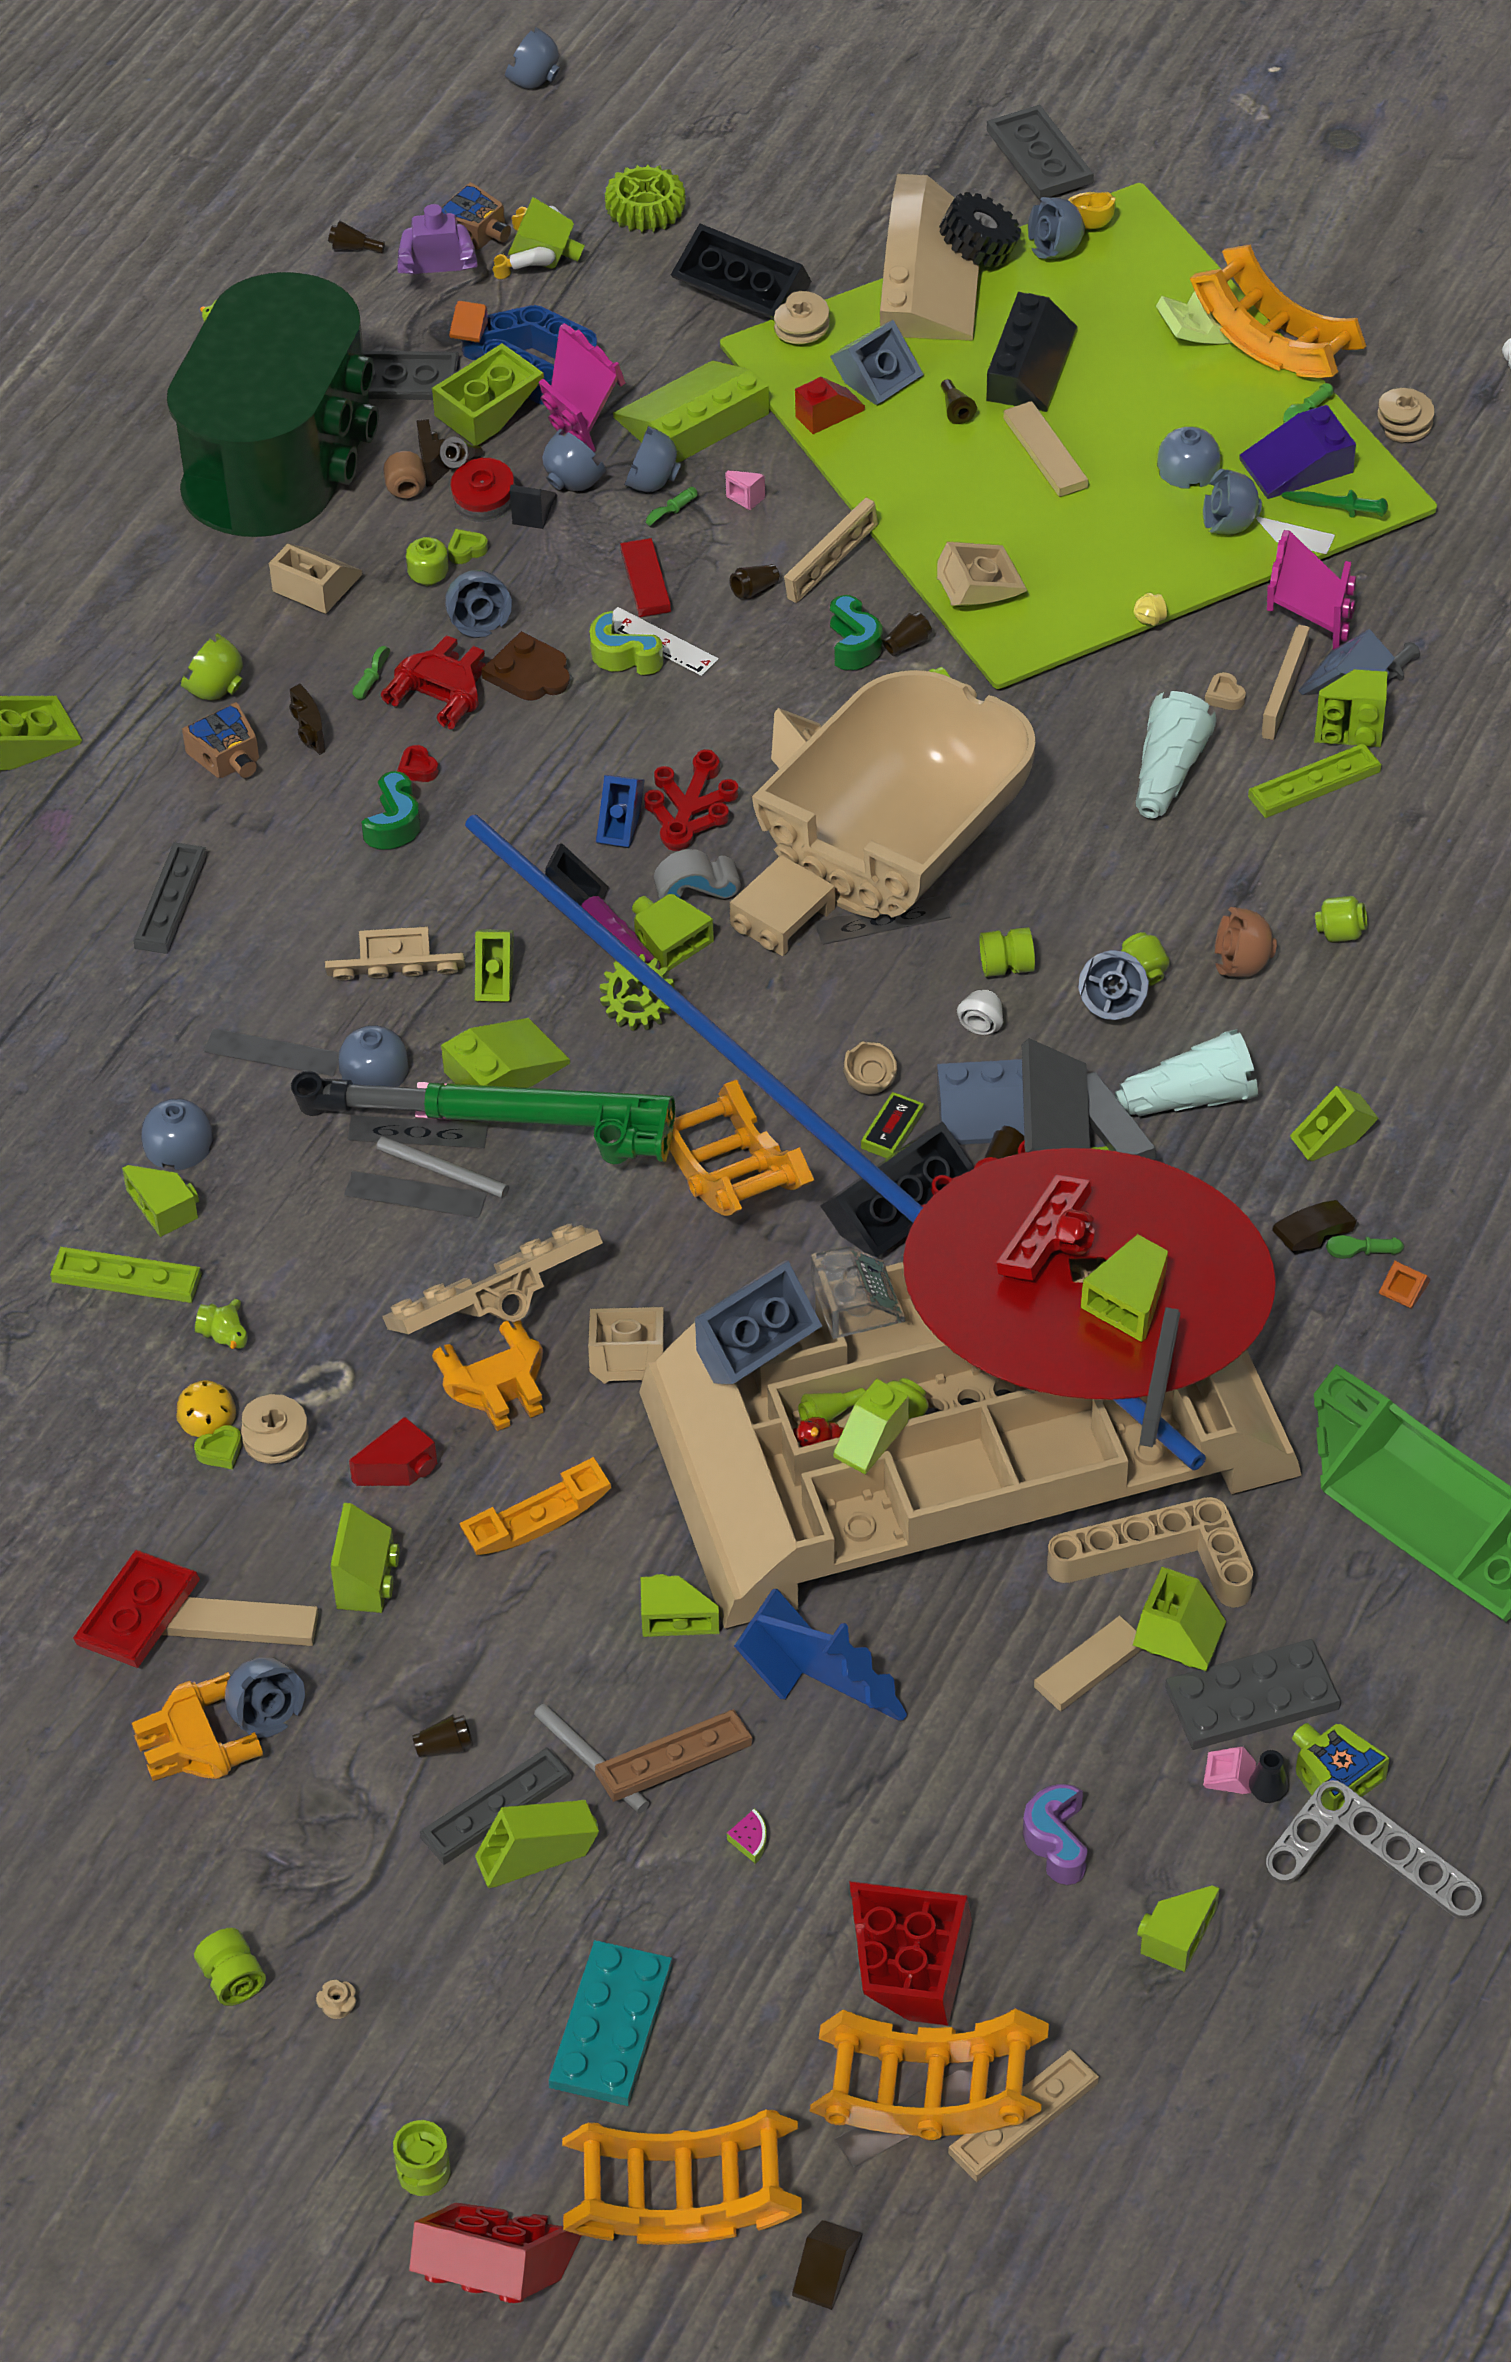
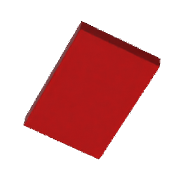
[73,1550,200,1668]

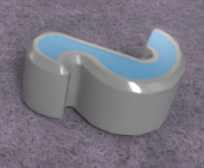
[653,849,741,900]

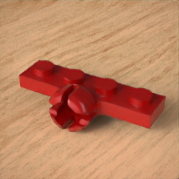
[997,1175,1095,1281]

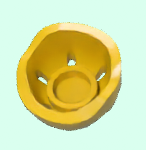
[1068,192,1116,229]
[176,1380,236,1437]

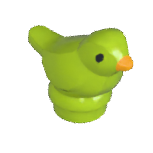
[195,1299,248,1349]

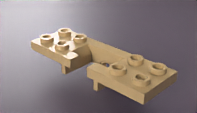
[382,1224,603,1334]

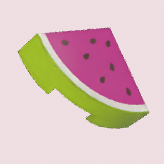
[727,1808,767,1864]

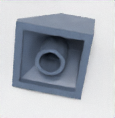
[830,320,924,405]
[1298,629,1395,695]

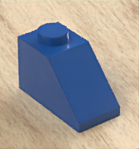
[596,775,645,847]

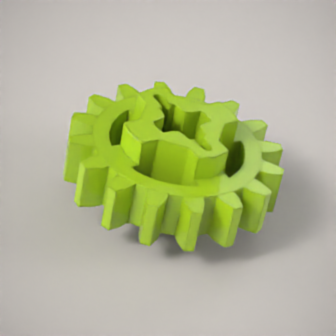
[599,954,675,1031]

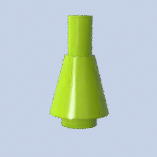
[798,1388,865,1422]

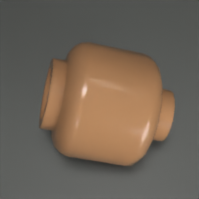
[383,451,426,498]

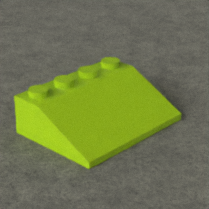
[613,360,769,463]

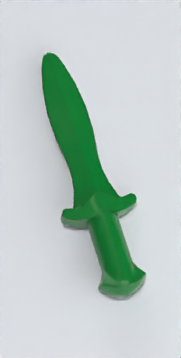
[1281,490,1388,517]

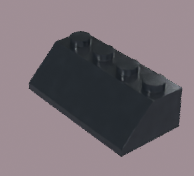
[670,223,812,319]
[986,292,1077,412]
[820,1122,974,1259]

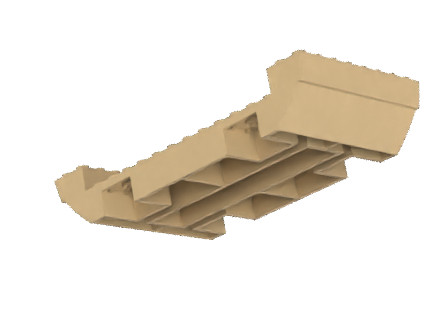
[639,1258,1302,1629]

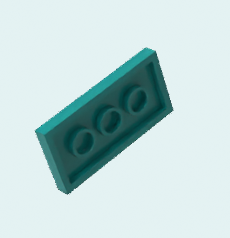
[548,1940,673,2106]

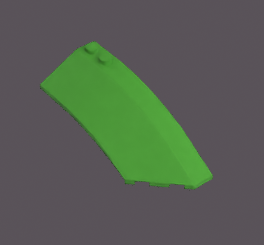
[1314,1364,1511,1622]

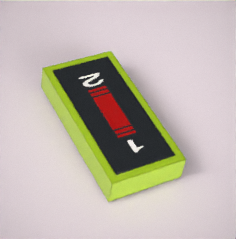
[861,1092,924,1158]

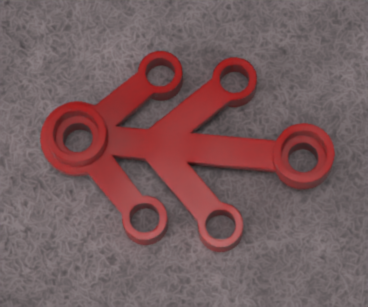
[644,749,739,851]

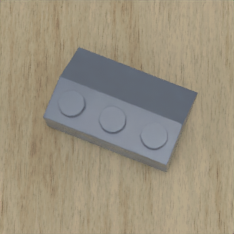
[937,1059,1024,1145]
[695,1260,822,1384]

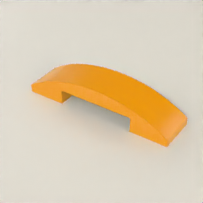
[459,1457,611,1555]

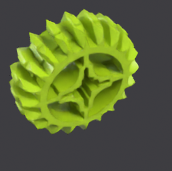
[605,164,686,233]

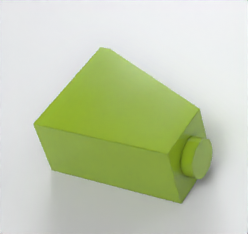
[1081,1234,1168,1342]
[475,1800,599,1888]

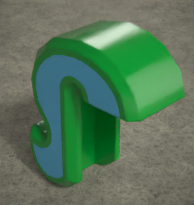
[830,595,883,670]
[361,771,420,849]

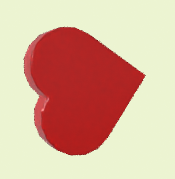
[397,745,439,782]

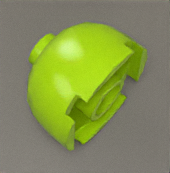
[181,633,243,701]

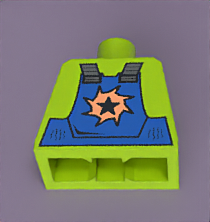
[1292,1723,1389,1811]

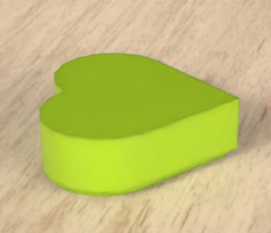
[448,529,488,564]
[194,1425,242,1470]

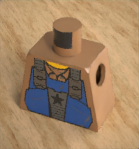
[441,182,511,250]
[182,702,259,778]

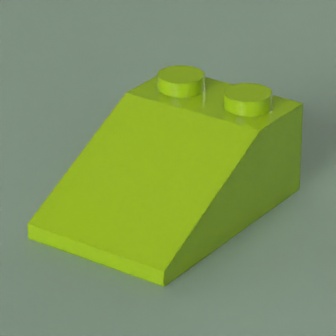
[432,343,544,446]
[0,696,82,770]
[441,1018,570,1088]

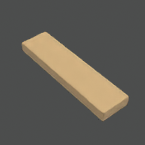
[1003,401,1088,497]
[784,497,878,603]
[1262,625,1310,740]
[162,1597,318,1646]
[948,2049,1099,2182]

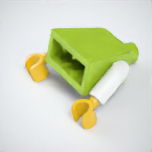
[492,197,585,279]

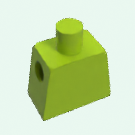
[632,894,714,971]

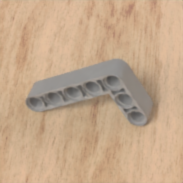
[1266,1780,1482,1919]

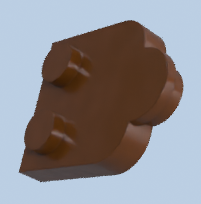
[481,631,570,701]

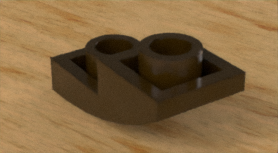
[289,683,325,755]
[1272,1200,1357,1251]

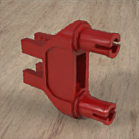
[381,635,486,729]

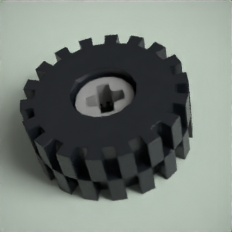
[939,192,1021,267]

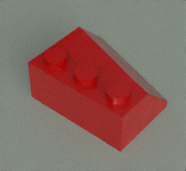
[849,1881,972,2026]
[409,2203,582,2303]

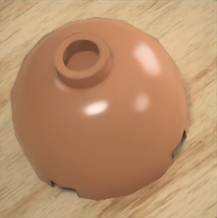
[1215,907,1277,977]

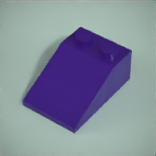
[1239,405,1356,499]

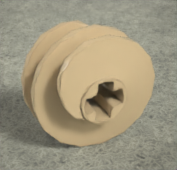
[774,291,829,344]
[1377,388,1434,443]
[241,1394,308,1464]

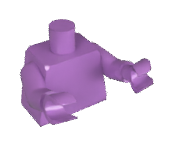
[397,204,478,274]

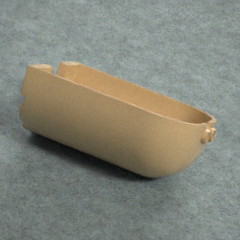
[752,670,1035,918]

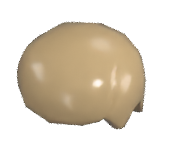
[843,1041,897,1095]

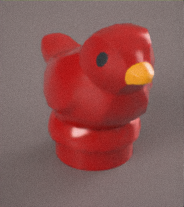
[793,1417,844,1447]

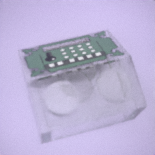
[811,1246,905,1339]

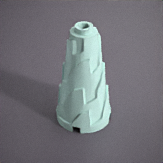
[1136,691,1217,819]
[1115,1029,1258,1116]

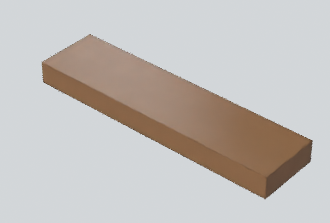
[595,1709,752,1802]

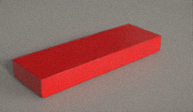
[620,538,671,617]

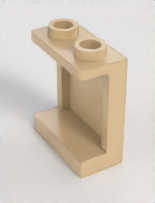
[730,855,835,956]

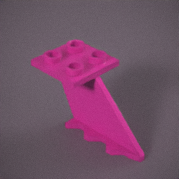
[538,323,625,452]
[1267,530,1356,650]

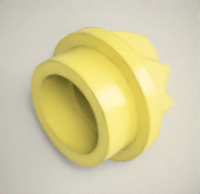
[1134,593,1167,626]

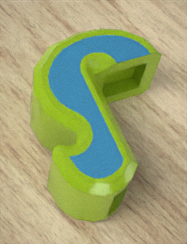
[589,611,664,675]

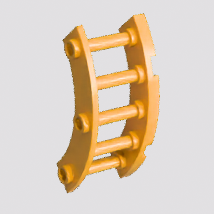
[1190,244,1366,378]
[669,1079,814,1216]
[809,2008,1049,2140]
[562,2109,802,2245]

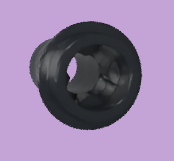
[1249,1750,1289,1803]

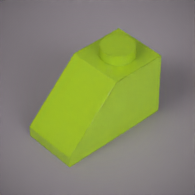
[475,929,514,1002]
[1290,1085,1379,1162]
[122,1165,199,1237]
[833,1378,909,1475]
[640,1574,720,1637]
[1137,1885,1220,1972]

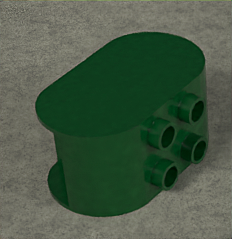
[167,272,379,537]

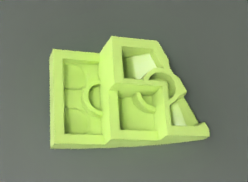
[1156,291,1232,344]

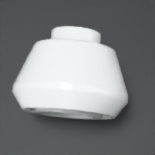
[957,990,1003,1035]

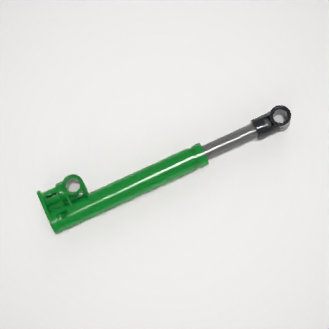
[291,1071,676,1164]

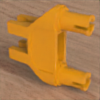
[432,1320,543,1431]
[131,1672,263,1781]

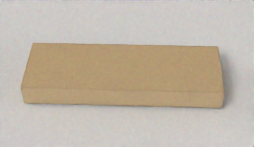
[1034,1615,1143,1712]

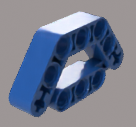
[461,305,597,405]

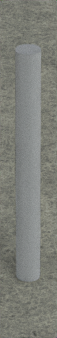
[377,1136,508,1198]
[534,1704,649,1814]

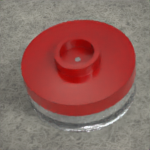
[450,458,515,522]

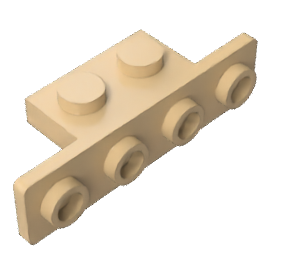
[325,927,465,980]

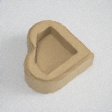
[1205,672,1246,710]

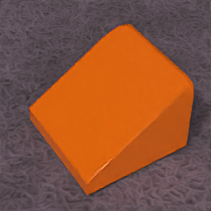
[449,301,488,342]
[1378,1260,1431,1309]

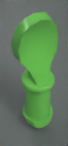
[1283,383,1334,423]
[645,486,698,526]
[352,646,390,699]
[1326,1235,1404,1259]

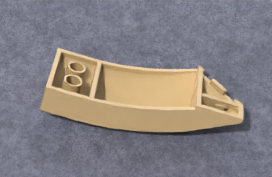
[880,174,979,341]

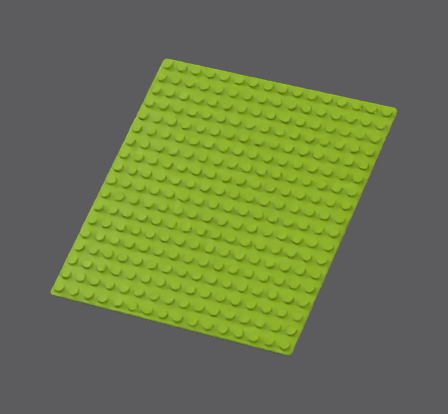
[720,183,1437,689]

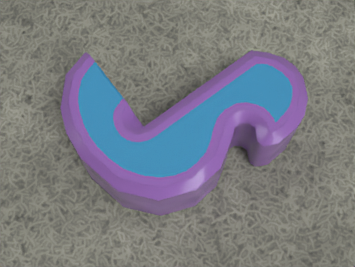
[1023,1784,1087,1885]

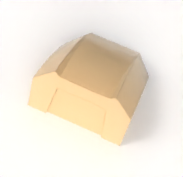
[937,542,1027,606]
[588,1307,664,1384]

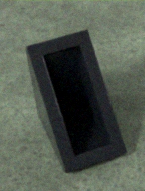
[510,485,556,529]
[545,843,609,906]

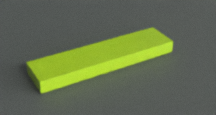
[1248,743,1381,819]
[50,1246,201,1303]

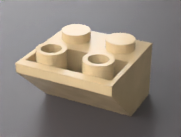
[269,544,362,614]

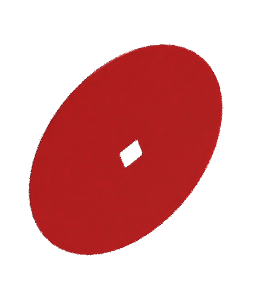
[903,1148,1276,1400]

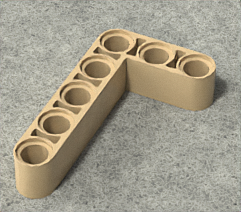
[1047,1497,1253,1608]

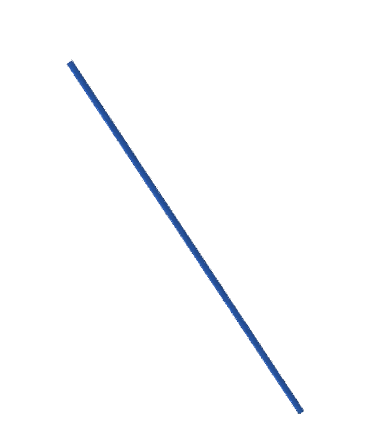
[465,815,1206,1470]

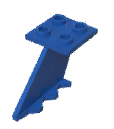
[734,1589,907,1721]

